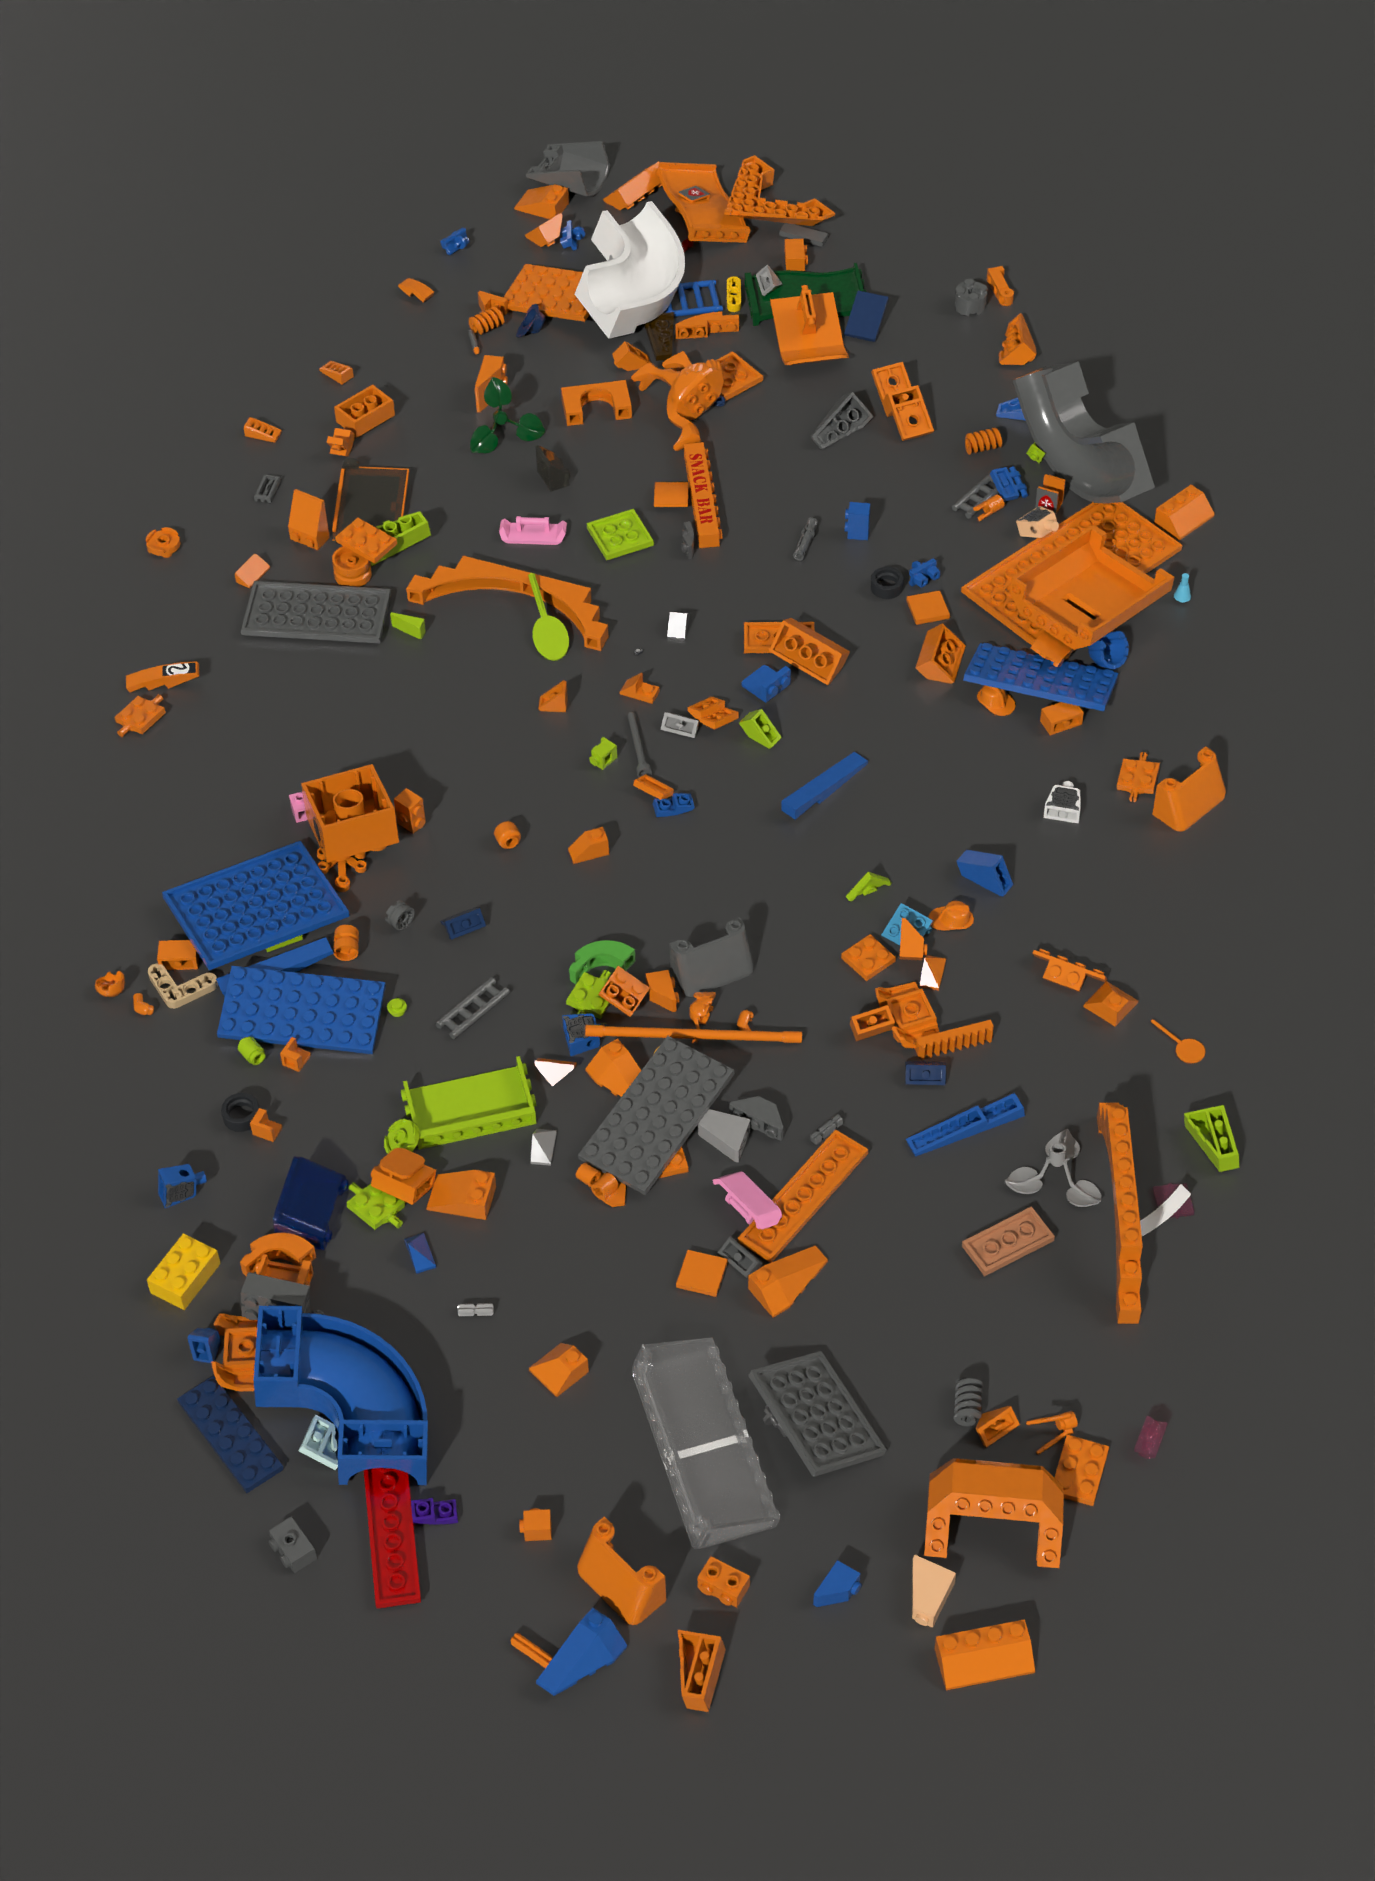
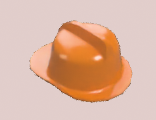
[977,685,1016,716]
[928,900,974,931]

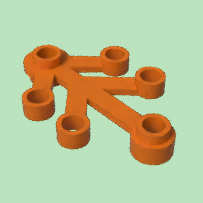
[317,848,366,892]

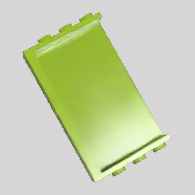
[401,1056,536,1150]

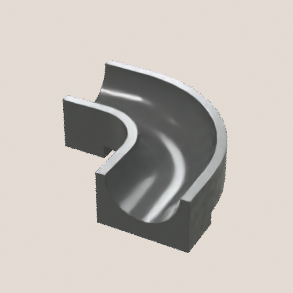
[1012,361,1155,503]

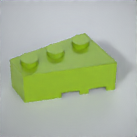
[1184,1105,1240,1172]

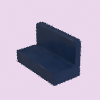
[440,907,486,940]
[905,1061,946,1085]

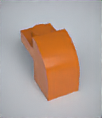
[327,428,355,457]

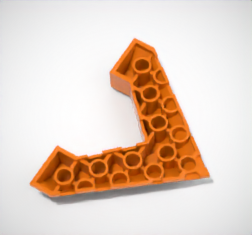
[724,155,835,226]

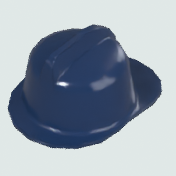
[516,304,546,338]

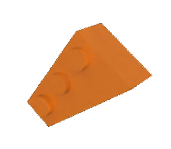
[678,1630,726,1712]

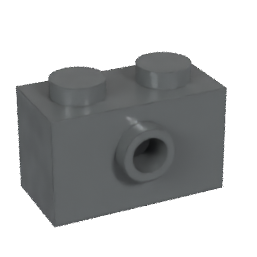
[268,1516,317,1573]

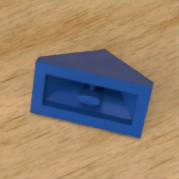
[404,1233,436,1274]

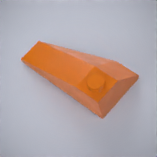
[999,313,1037,365]
[585,1038,641,1097]
[748,1245,828,1318]

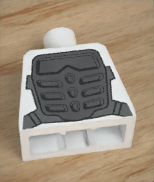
[1043,781,1080,823]

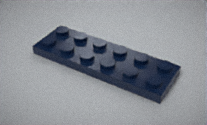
[177,1376,284,1493]

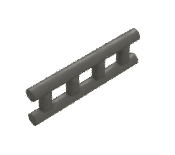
[952,473,999,519]
[436,977,510,1039]

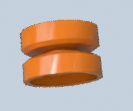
[332,546,372,587]

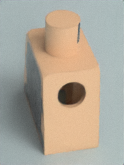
[1016,506,1059,538]

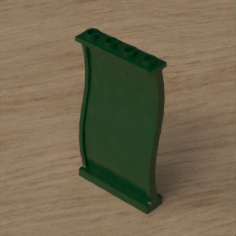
[744,263,866,326]

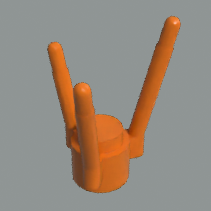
[1026,1411,1078,1455]

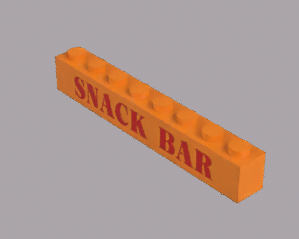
[684,442,722,548]

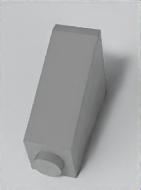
[696,1109,750,1163]

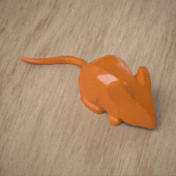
[689,992,716,1044]

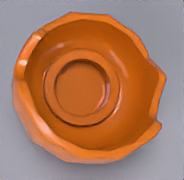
[95,971,125,997]

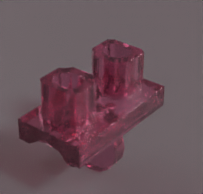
[1134,1416,1168,1459]

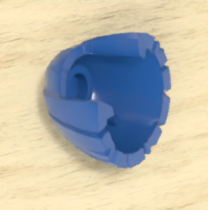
[1088,631,1129,669]

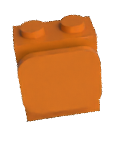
[371,1148,436,1205]

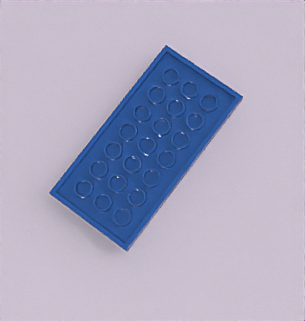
[963,643,1119,711]
[217,966,386,1054]

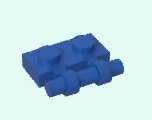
[990,466,1028,501]

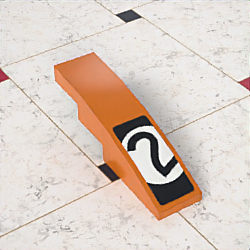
[126,661,199,692]

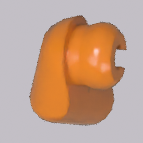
[133,993,154,1015]

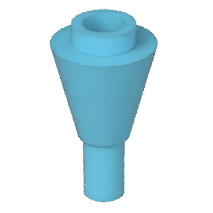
[1174,573,1191,602]

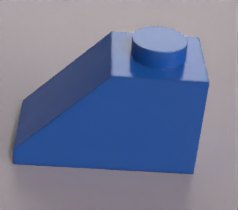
[187,1328,221,1363]
[813,1560,862,1607]

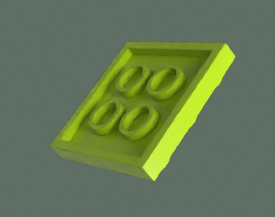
[587,509,654,561]

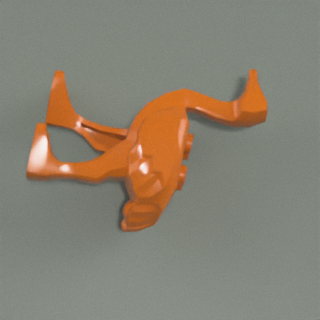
[631,351,724,451]

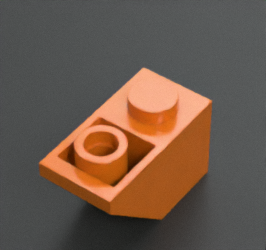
[646,970,679,1012]

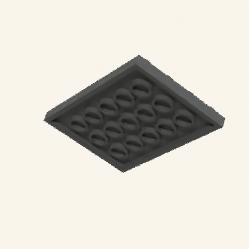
[748,1351,887,1477]

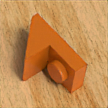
[478,291,508,315]
[620,673,660,704]

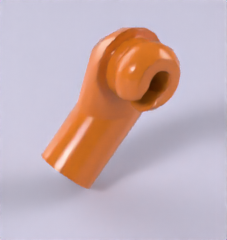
[737,1010,754,1031]

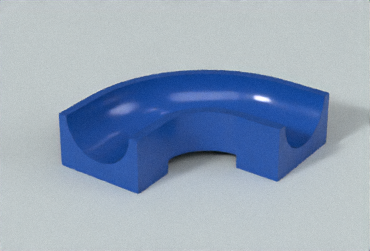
[253,1306,428,1485]

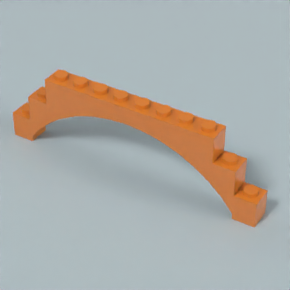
[406,556,609,651]
[1097,1103,1143,1324]

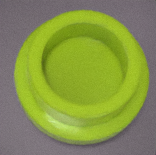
[387,998,407,1017]

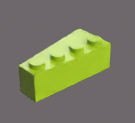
[370,511,431,566]

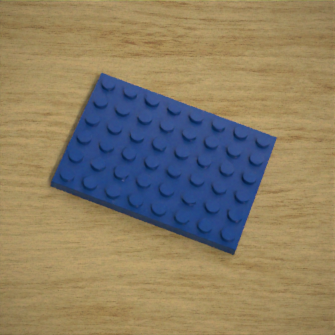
[162,841,349,970]

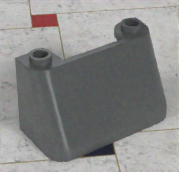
[670,917,753,997]

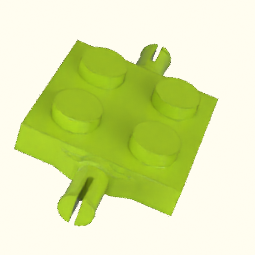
[566,970,611,1019]
[347,1182,405,1230]

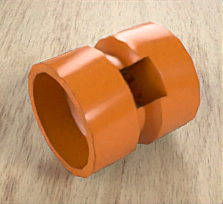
[333,925,359,961]

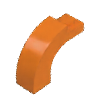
[240,1233,316,1277]

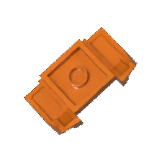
[875,982,940,1049]
[211,1313,258,1392]

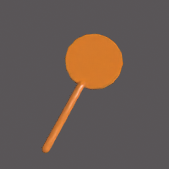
[1151,1019,1205,1064]

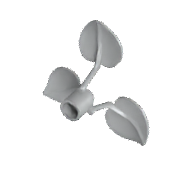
[1005,1129,1102,1207]

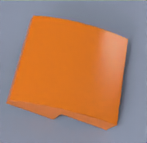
[654,482,689,507]
[688,696,739,729]

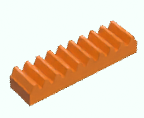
[915,1019,994,1060]

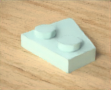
[299,1415,338,1470]

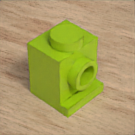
[589,737,617,770]

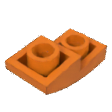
[398,278,434,303]

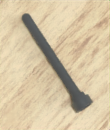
[628,712,652,777]

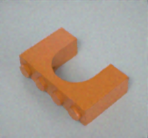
[561,380,632,426]

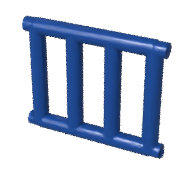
[665,280,723,317]

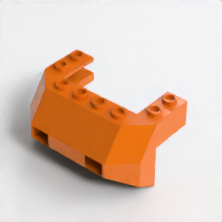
[924,1458,1064,1568]

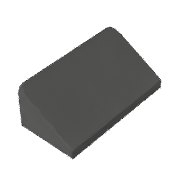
[717,1237,764,1278]

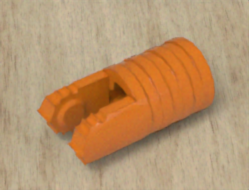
[973,494,1004,521]

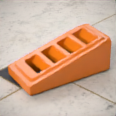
[319,361,354,385]
[244,417,282,443]

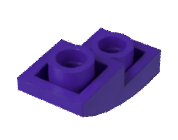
[411,1498,458,1525]

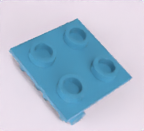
[881,903,933,946]

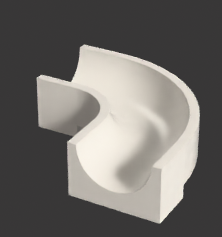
[575,201,685,339]

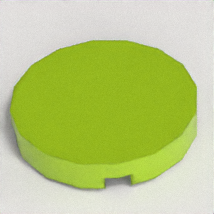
[384,1119,419,1153]

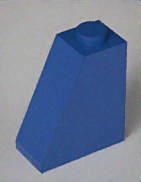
[956,850,1013,896]

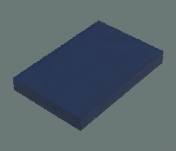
[844,291,889,342]

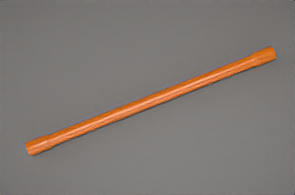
[585,1025,802,1043]

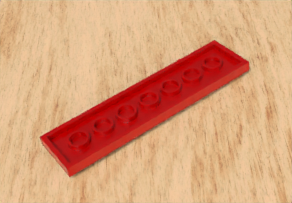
[364,1468,421,1609]

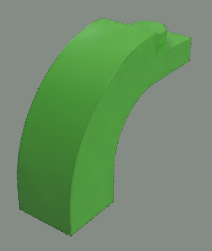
[569,940,636,984]

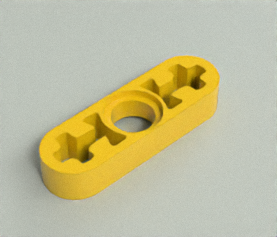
[727,276,741,312]

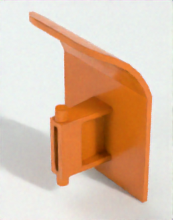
[770,285,849,365]

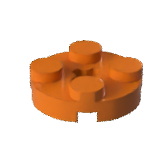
[146,527,181,558]

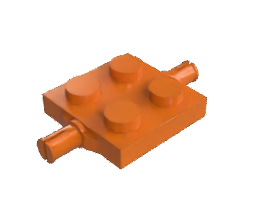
[114,694,166,737]
[1117,752,1160,802]

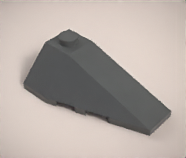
[811,392,873,449]

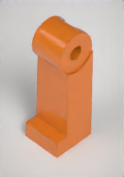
[986,266,1014,306]

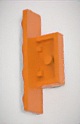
[1032,949,1107,992]

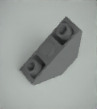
[729,1096,783,1141]

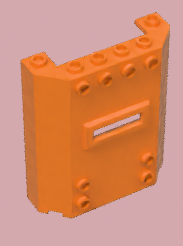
[1009,525,1174,650]

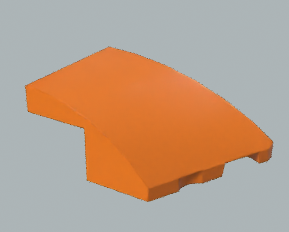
[1031,630,1077,667]

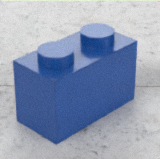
[845,502,870,540]

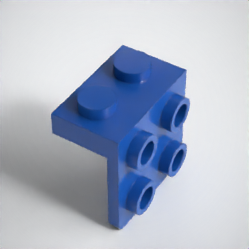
[741,665,791,703]

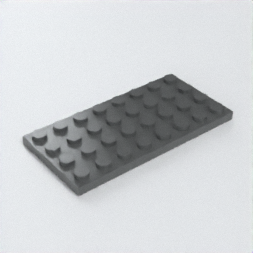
[241,581,391,643]
[578,1036,735,1195]

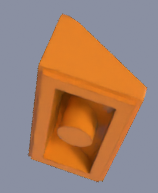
[235,554,270,589]

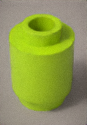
[238,1037,265,1065]

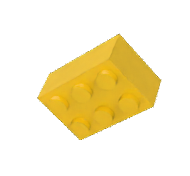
[147,1233,221,1310]

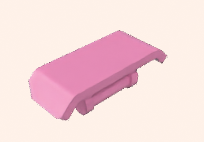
[499,516,567,545]
[713,1171,782,1229]

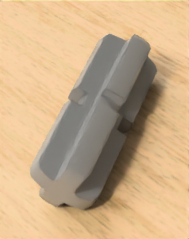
[458,1303,494,1316]

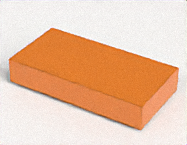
[633,774,674,800]

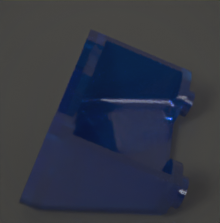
[273,1156,349,1250]

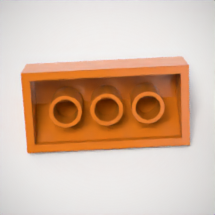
[603,161,662,210]
[769,618,850,685]
[935,1619,1035,1691]

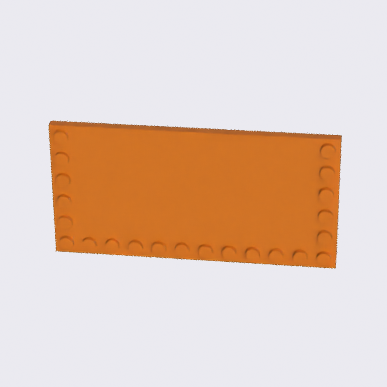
[961,502,1182,645]

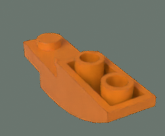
[675,311,739,339]

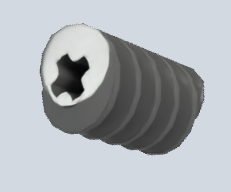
[954,1377,983,1426]

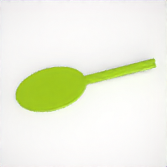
[528,573,569,661]

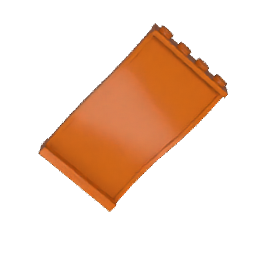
[656,162,751,243]

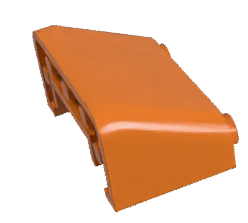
[1152,746,1226,832]
[577,1516,666,1625]

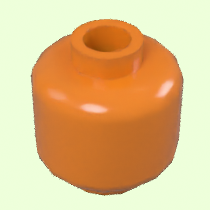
[494,821,521,849]

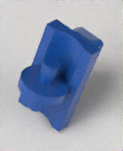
[560,220,585,250]
[440,227,470,255]
[909,558,940,588]

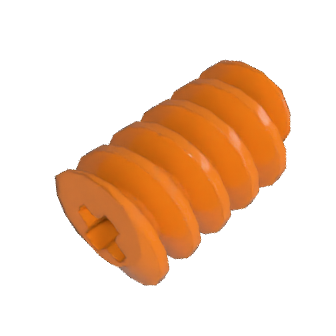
[469,306,505,335]
[965,427,1002,455]

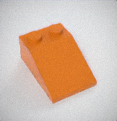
[514,184,569,219]
[475,355,508,413]
[288,489,330,550]
[426,1170,496,1220]

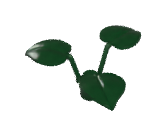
[470,377,545,453]

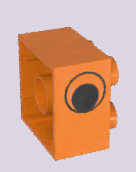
[301,764,399,863]

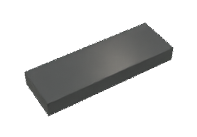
[779,223,828,247]

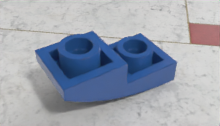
[653,793,695,817]

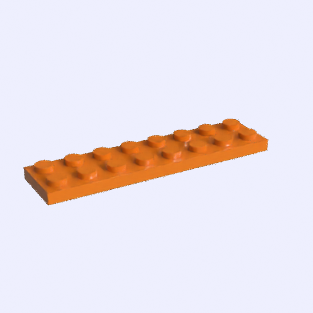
[738,1129,868,1263]

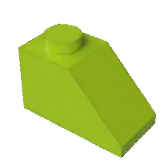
[739,709,782,749]

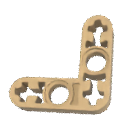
[148,963,218,1009]

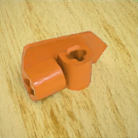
[575,1163,626,1207]

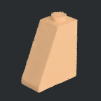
[912,1555,956,1628]

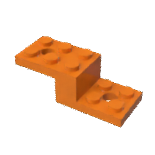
[871,362,934,441]

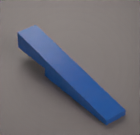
[781,752,868,820]
[216,937,334,997]
[906,1093,1025,1157]

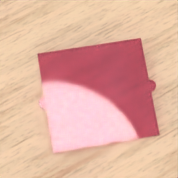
[1153,1183,1194,1219]

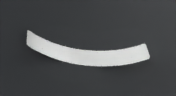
[1140,1184,1191,1236]

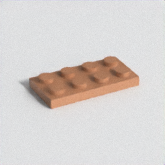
[962,1206,1055,1276]

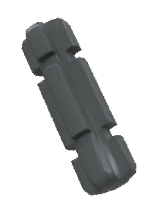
[810,1114,843,1145]

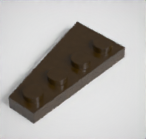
[644,312,674,361]

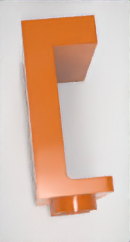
[256,1254,314,1285]

